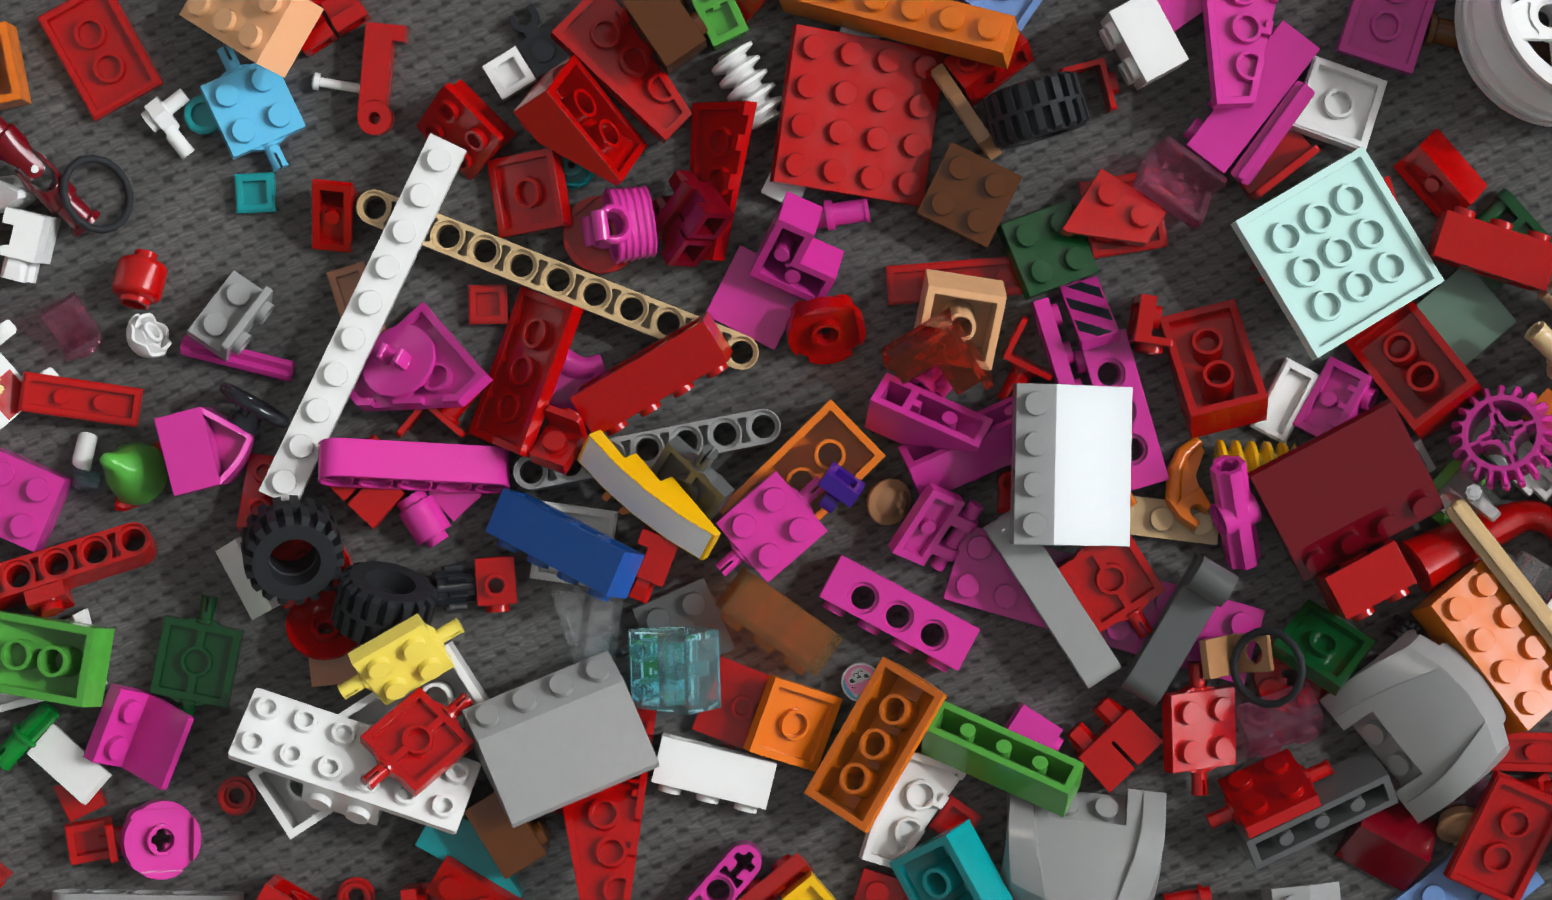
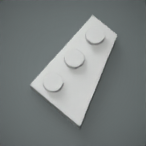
[859,751,966,868]

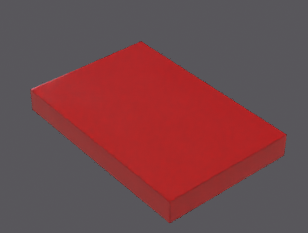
[37,0,164,122]
[1443,770,1552,900]

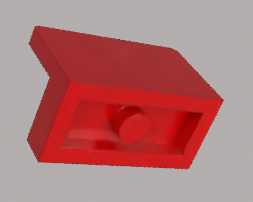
[1393,128,1487,218]
[1229,130,1321,201]

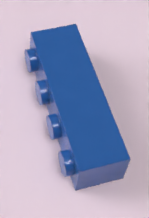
[485,488,645,602]

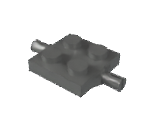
[651,435,735,522]
[620,576,748,670]

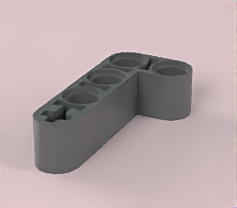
[1120,554,1239,706]

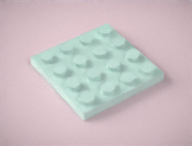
[1230,146,1445,361]

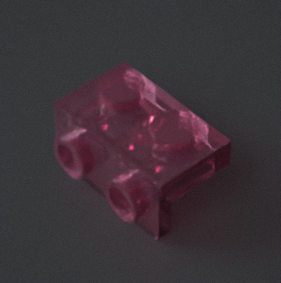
[1133,136,1227,230]
[1236,682,1323,758]

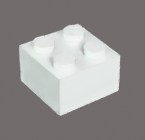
[1099,0,1189,91]

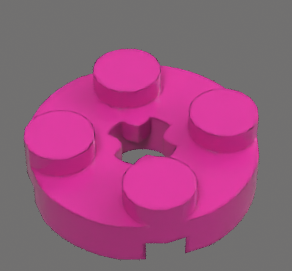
[120,799,201,880]

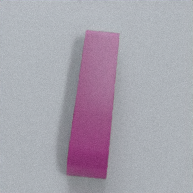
[318,438,510,494]

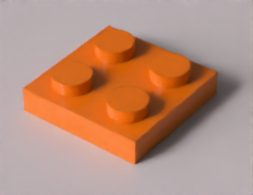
[743,674,843,772]

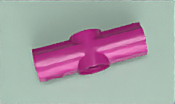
[1209,455,1262,571]

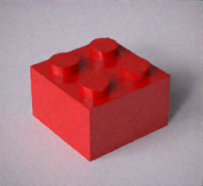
[1313,538,1417,622]

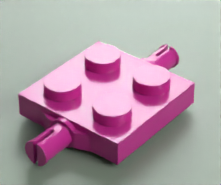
[715,470,828,583]

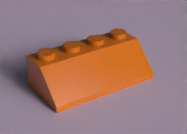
[804,657,947,833]

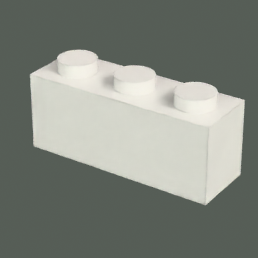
[651,732,777,814]

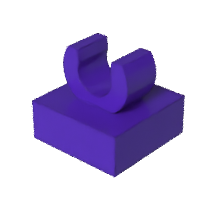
[818,461,866,514]

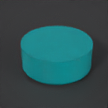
[184,95,219,135]

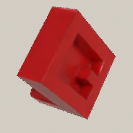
[529,405,588,475]

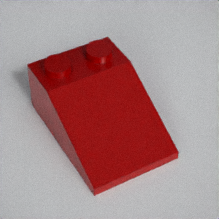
[513,54,648,186]
[1160,299,1268,439]
[1345,301,1483,441]

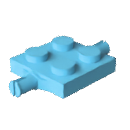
[200,45,306,172]

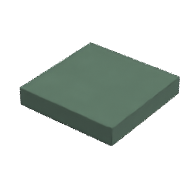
[1416,268,1517,366]

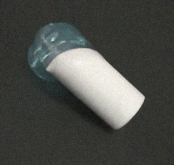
[72,432,101,493]

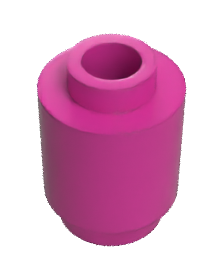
[396,491,452,549]

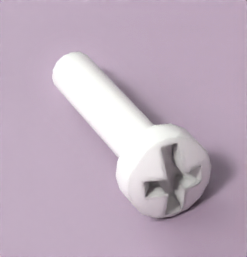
[311,72,360,93]

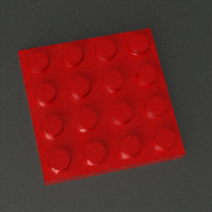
[770,24,945,207]

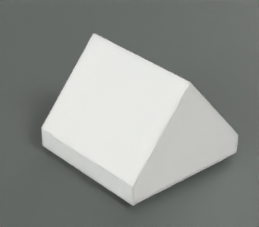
[0,175,42,213]

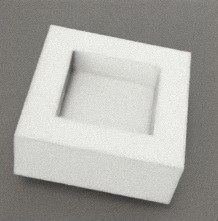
[482,46,537,101]

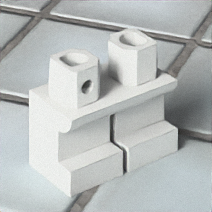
[0,207,61,283]

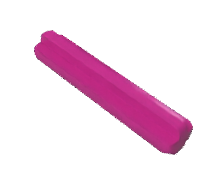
[1231,81,1315,186]
[180,335,296,381]

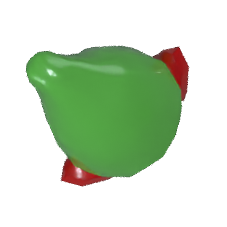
[100,441,168,511]

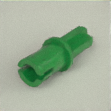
[0,701,59,771]

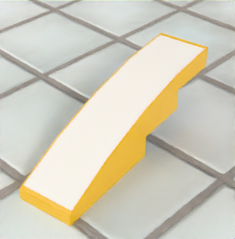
[577,430,721,560]

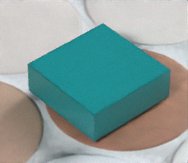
[234,172,277,214]

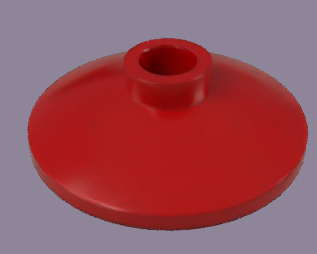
[286,590,359,660]

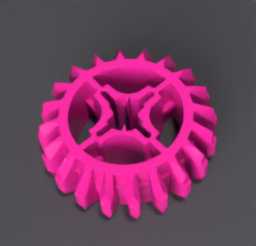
[1449,384,1552,491]

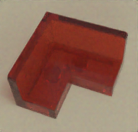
[882,308,994,395]

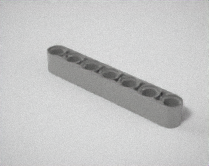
[513,409,781,491]

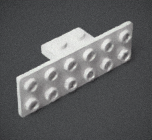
[228,688,481,835]

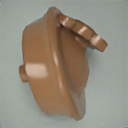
[866,478,911,526]
[1436,806,1475,846]

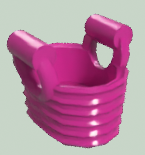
[581,185,658,264]

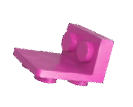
[83,683,194,790]

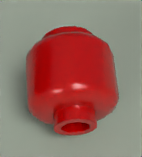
[112,249,168,310]

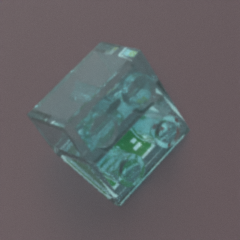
[628,626,721,715]

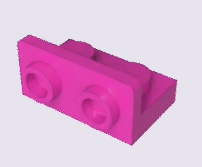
[1293,356,1379,437]

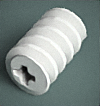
[712,41,782,130]

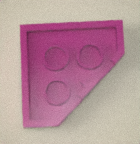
[350,301,493,412]

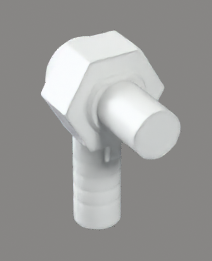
[141,88,195,160]

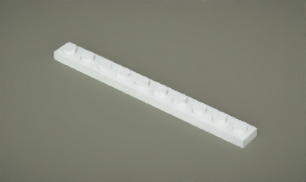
[259,133,467,501]

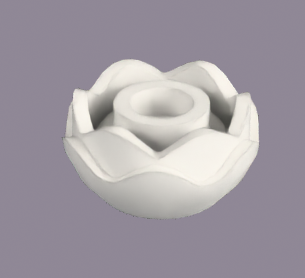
[126,313,172,359]

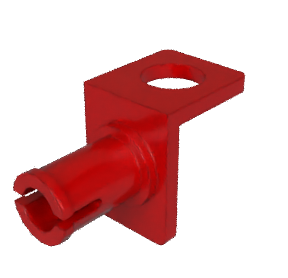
[996,313,1053,400]
[395,393,481,438]

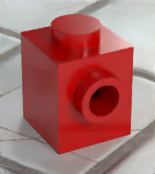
[474,555,517,613]

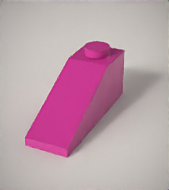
[865,372,994,452]

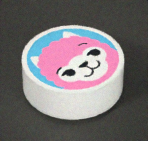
[841,662,875,702]

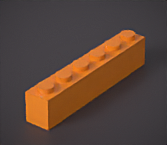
[779,0,1019,69]

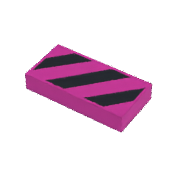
[1060,276,1121,351]

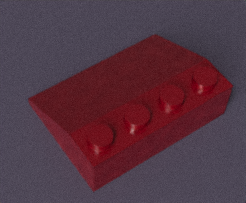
[1248,398,1445,582]

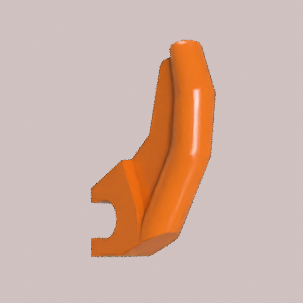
[1165,437,1211,532]

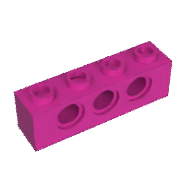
[1073,328,1169,491]
[819,554,980,673]

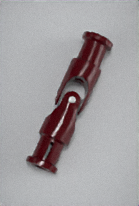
[0,116,100,237]

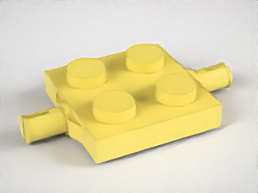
[337,613,464,706]

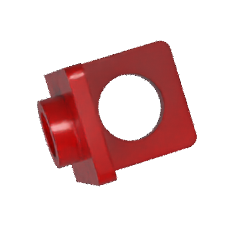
[1058,57,1119,114]

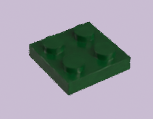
[997,200,1099,300]
[1271,599,1375,696]

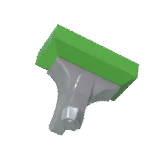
[1429,455,1501,527]

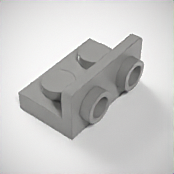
[187,270,275,361]

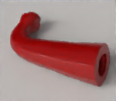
[1398,500,1552,593]

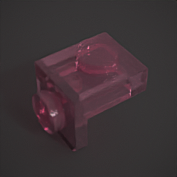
[41,291,102,362]

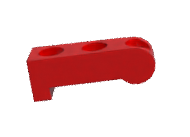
[357,22,409,137]

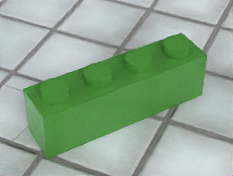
[921,701,1085,817]

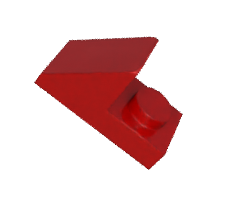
[312,178,358,253]

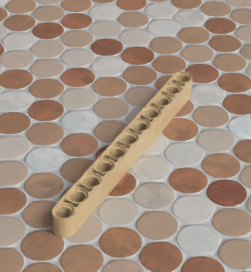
[356,189,759,371]

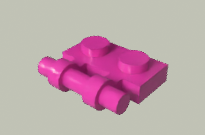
[888,482,984,572]

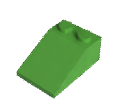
[0,611,115,708]

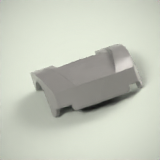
[1319,629,1510,823]
[1000,789,1167,900]

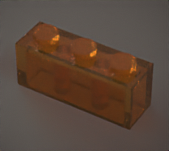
[716,566,843,676]

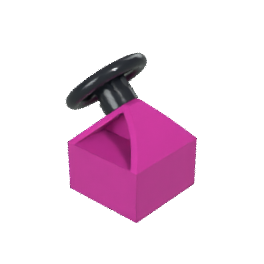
[154,382,290,496]

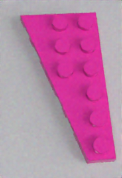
[1202,0,1279,109]

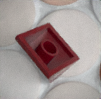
[1334,801,1438,892]

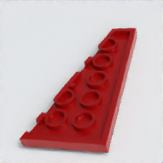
[562,691,658,900]

